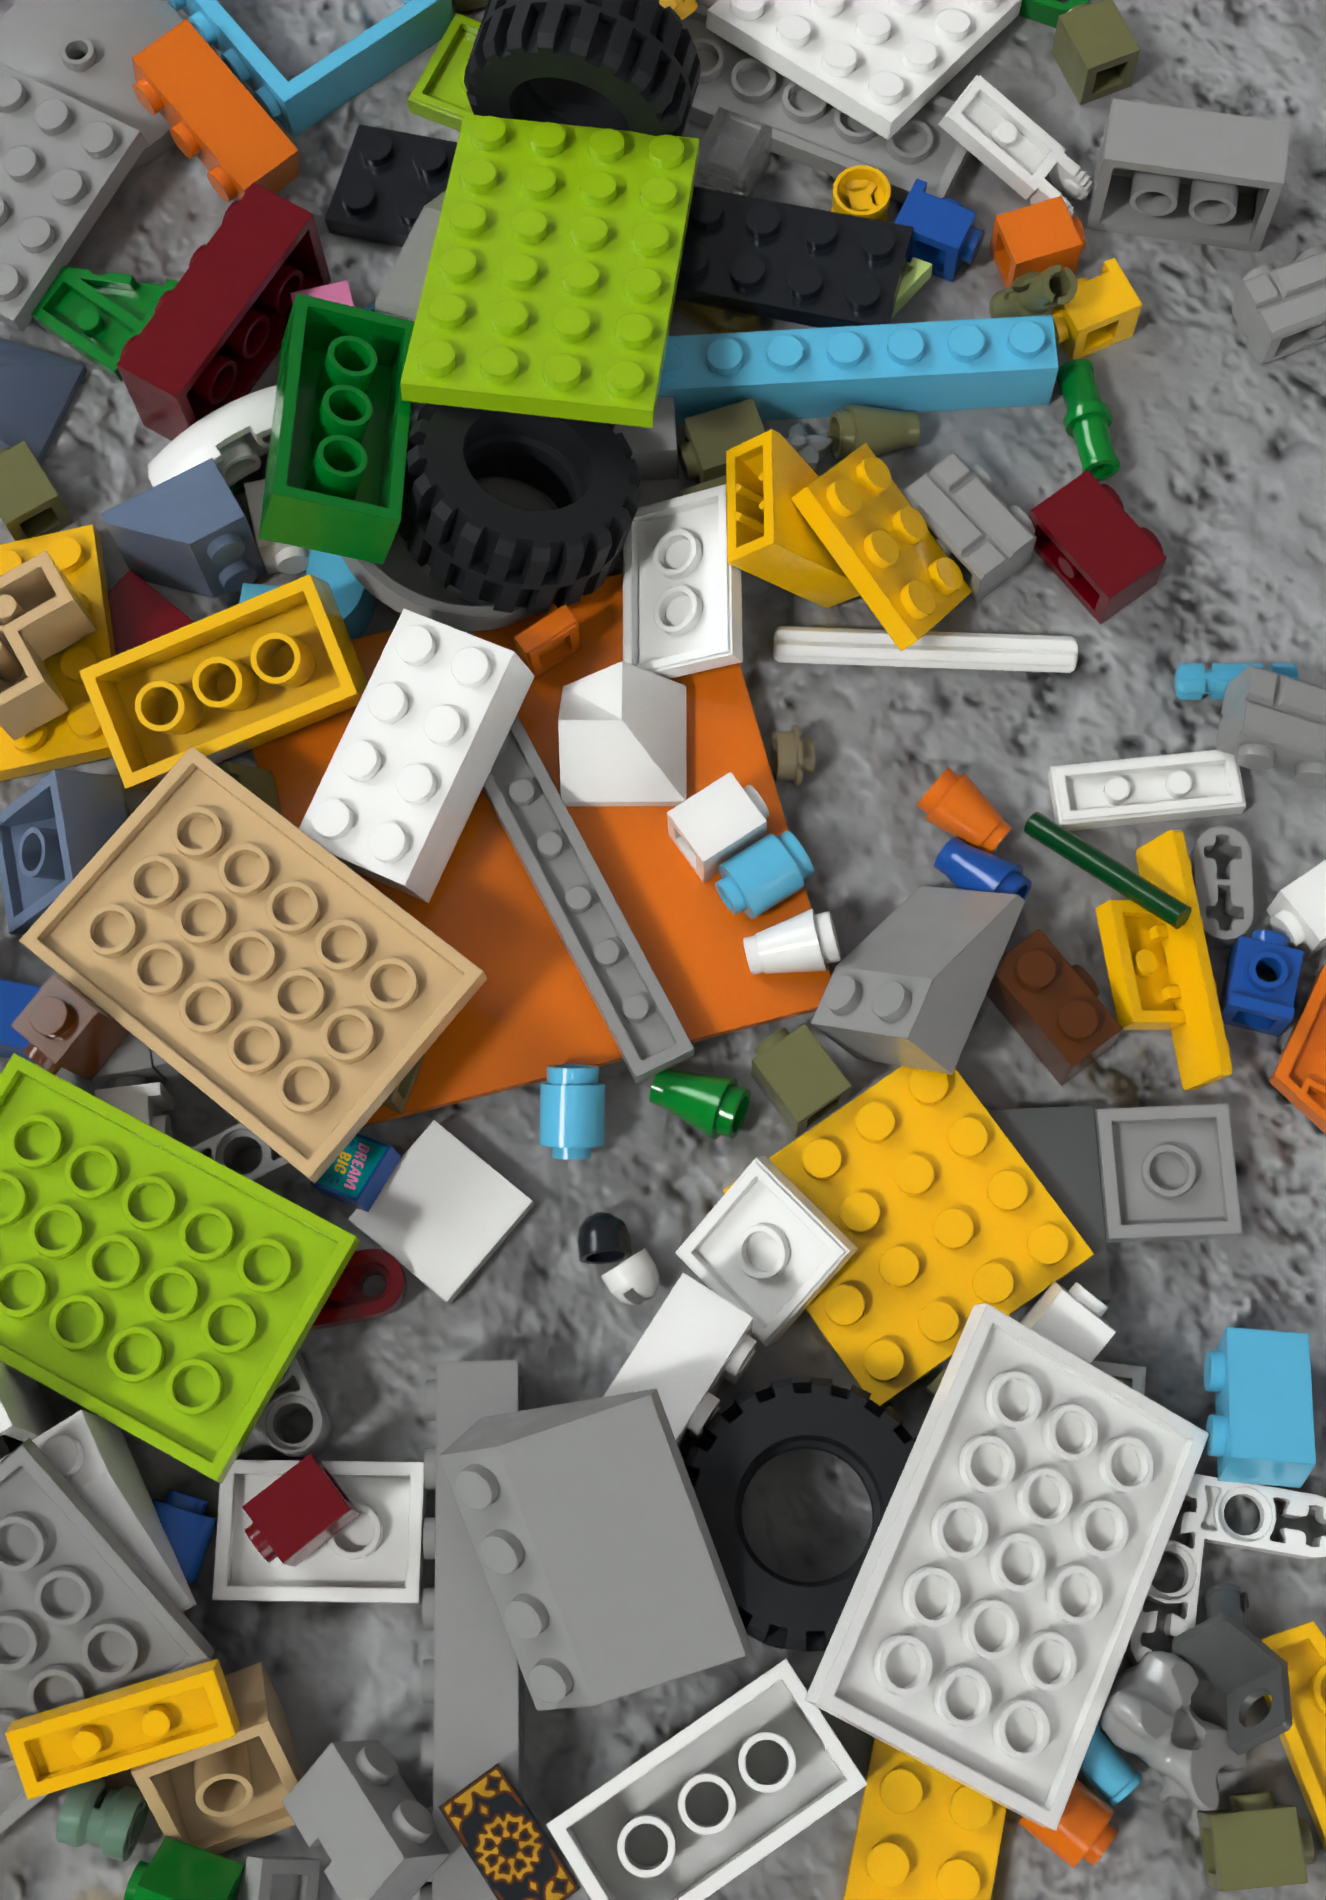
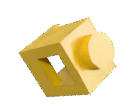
[1049,257,1142,361]

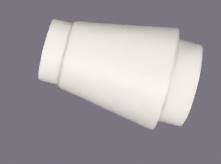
[743,908,842,975]

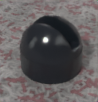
[577,1212,632,1264]

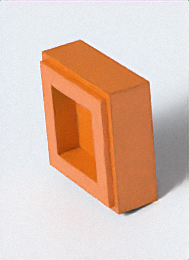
[514,604,581,678]

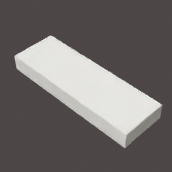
[1048,750,1246,831]

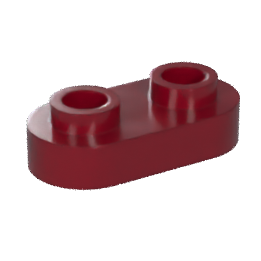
[310,1249,407,1331]

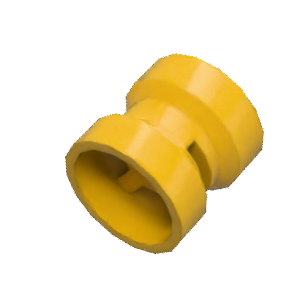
[831,165,891,222]

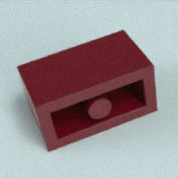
[1029,470,1167,625]

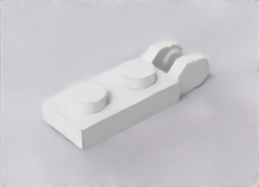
[938,75,1093,217]

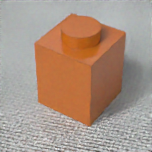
[989,196,1086,288]

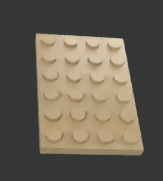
[19,746,487,1184]

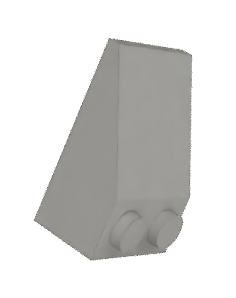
[811,886,1025,1075]

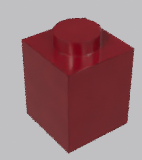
[242,1454,361,1567]

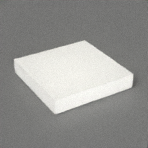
[348,1120,534,1305]
[675,1156,858,1347]

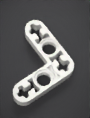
[1126,1474,1326,1665]

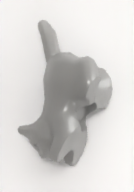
[1099,1651,1247,1811]

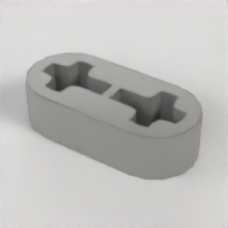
[1189,826,1254,949]

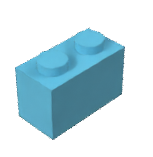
[1204,1327,1316,1488]

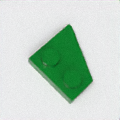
[31,266,179,382]

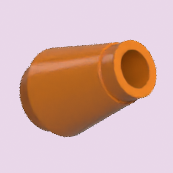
[916,767,1012,853]

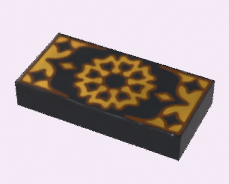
[438,1763,581,1900]

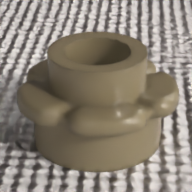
[771,725,815,786]

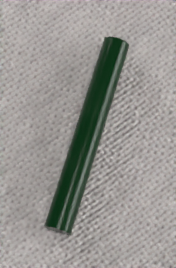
[1024,812,1191,929]

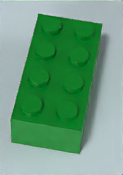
[259,293,415,565]

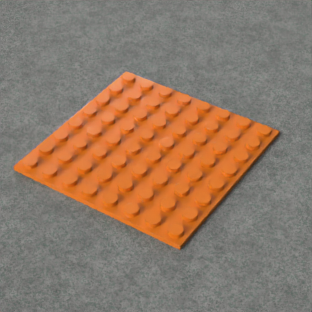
[253,573,831,1128]

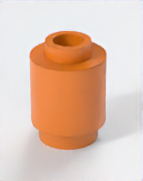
[1018,1778,1118,1868]

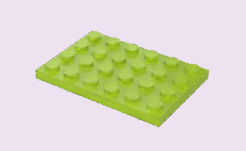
[400,114,700,428]
[0,1053,360,1484]

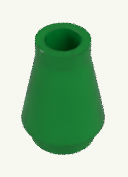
[649,1068,751,1140]

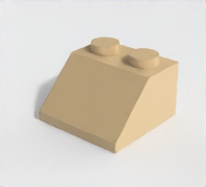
[131,1662,304,1855]

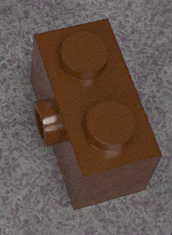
[986,928,1123,1086]

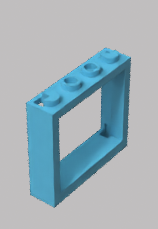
[168,0,454,137]

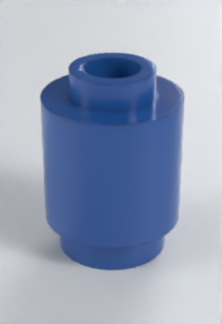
[152,1489,217,1583]

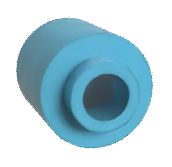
[715,830,814,919]
[539,1064,605,1160]

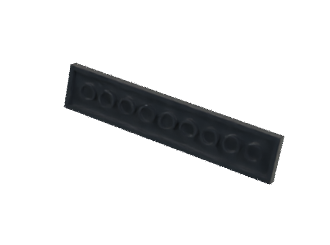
[324,124,913,328]

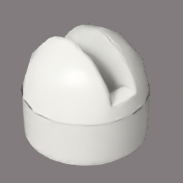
[601,1248,660,1305]

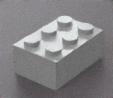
[1086,98,1292,252]

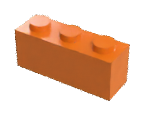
[132,18,299,203]

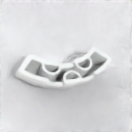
[148,385,277,488]

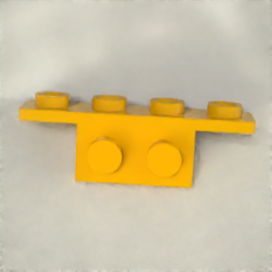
[1095,830,1233,1090]

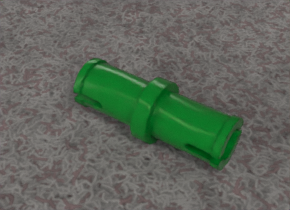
[1056,359,1120,481]

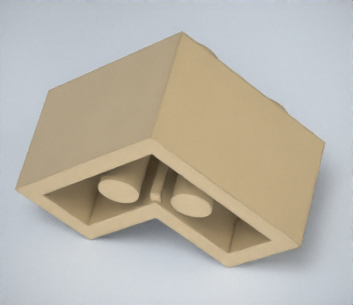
[0,551,97,741]

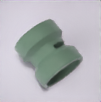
[56,1777,149,1862]

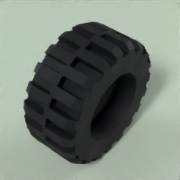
[464,0,701,137]
[398,403,641,614]
[684,1377,917,1652]

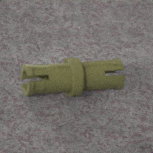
[989,264,1078,318]

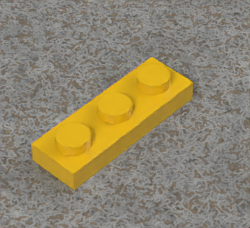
[5,1659,240,1800]

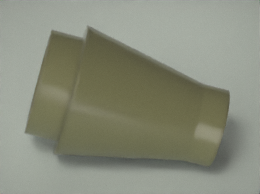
[828,403,920,459]

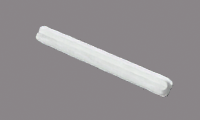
[773,626,1078,673]

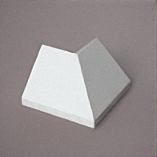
[558,661,687,807]

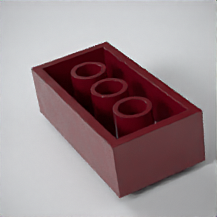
[116,182,331,441]

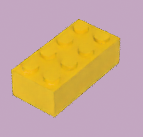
[79,574,368,791]

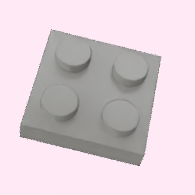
[1095,1104,1242,1243]

